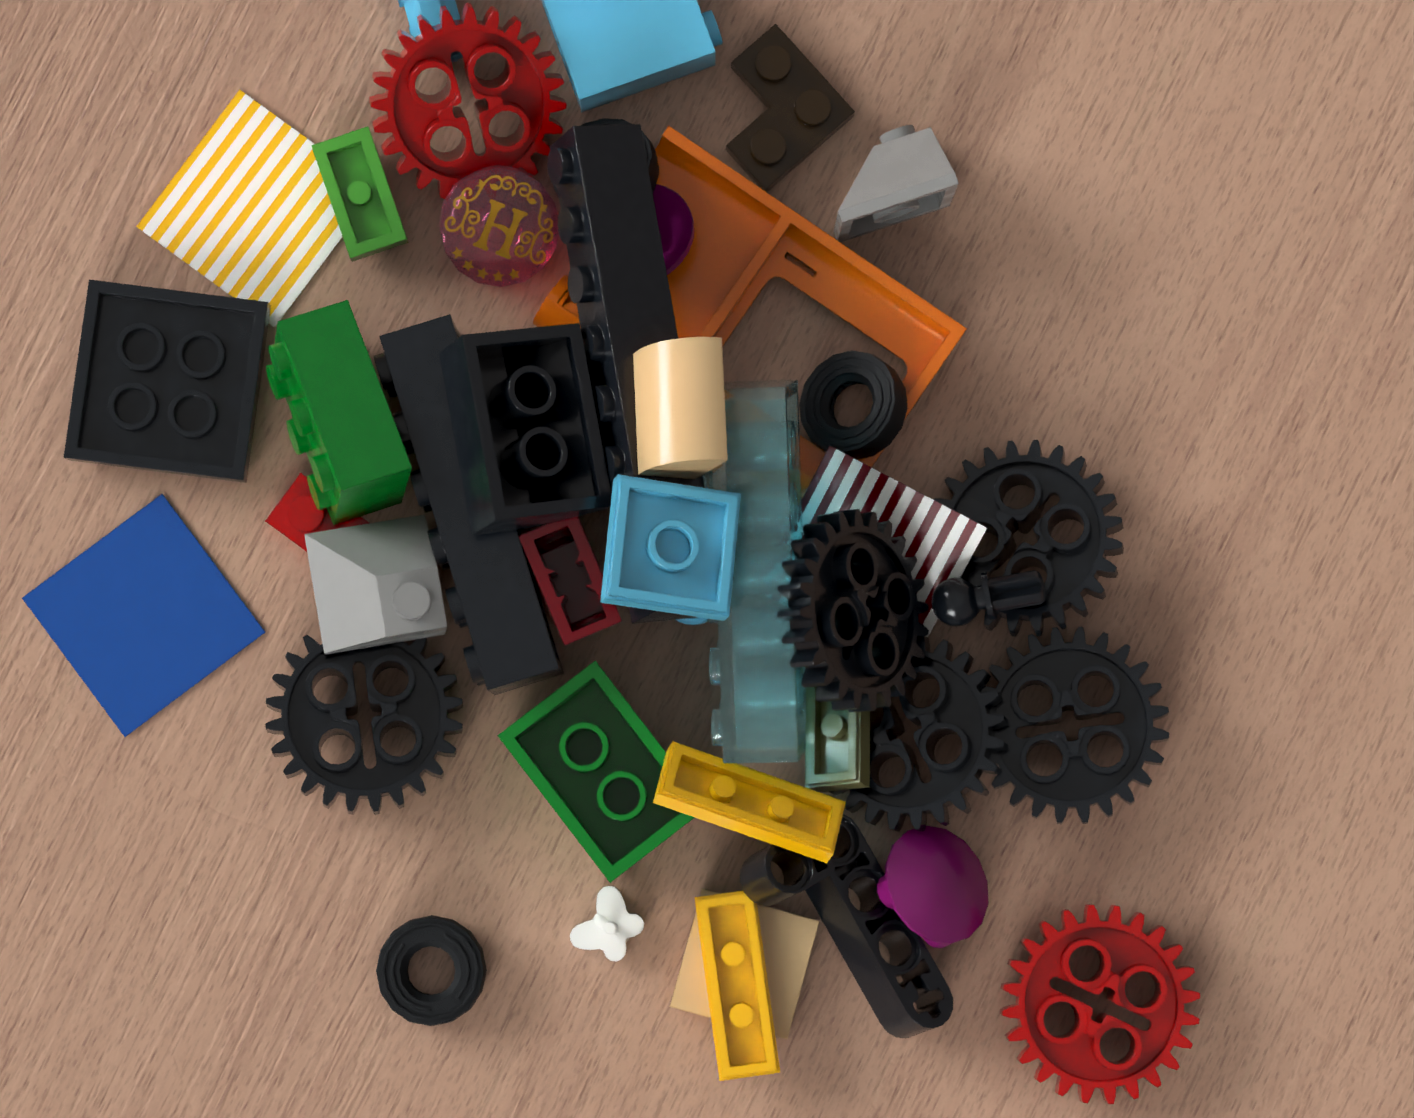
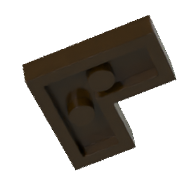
[726,24,855,192]

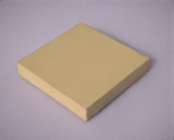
[670,888,819,1039]

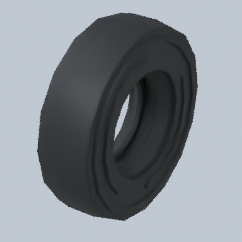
[799,350,908,460]
[376,915,487,1026]

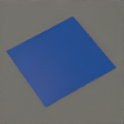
[22,494,265,737]

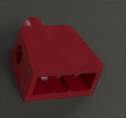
[518,516,622,645]

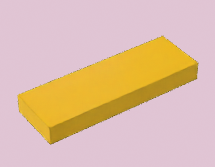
[653,741,846,863]
[694,890,781,1081]

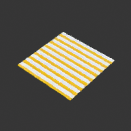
[136,89,342,328]

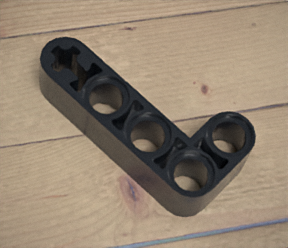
[740,814,953,1039]

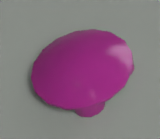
[877,825,989,948]

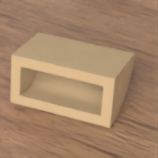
[633,337,728,479]

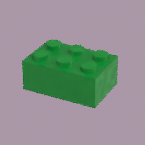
[266,300,412,525]
[497,661,695,883]

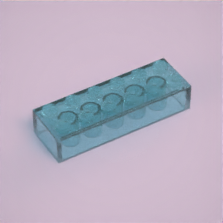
[703,380,806,763]

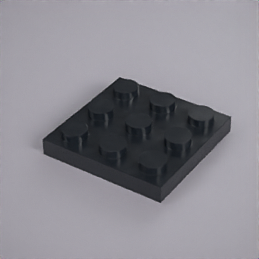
[64,279,271,483]

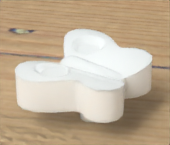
[570,886,644,962]

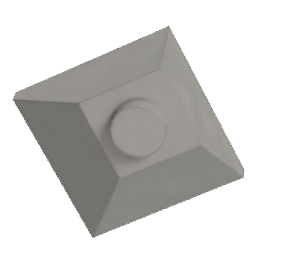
[833,125,959,242]
[304,515,447,655]

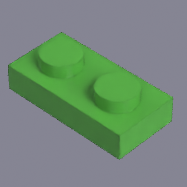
[311,126,409,262]

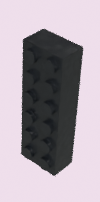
[374,314,564,695]

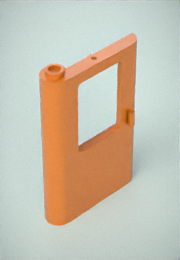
[533,126,967,505]

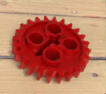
[369,3,567,199]
[1000,904,1200,1104]

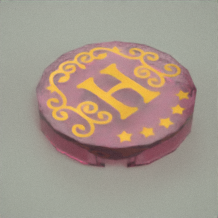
[439,165,559,287]

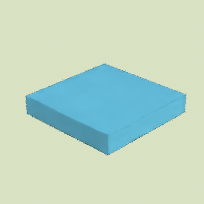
[600,474,741,621]

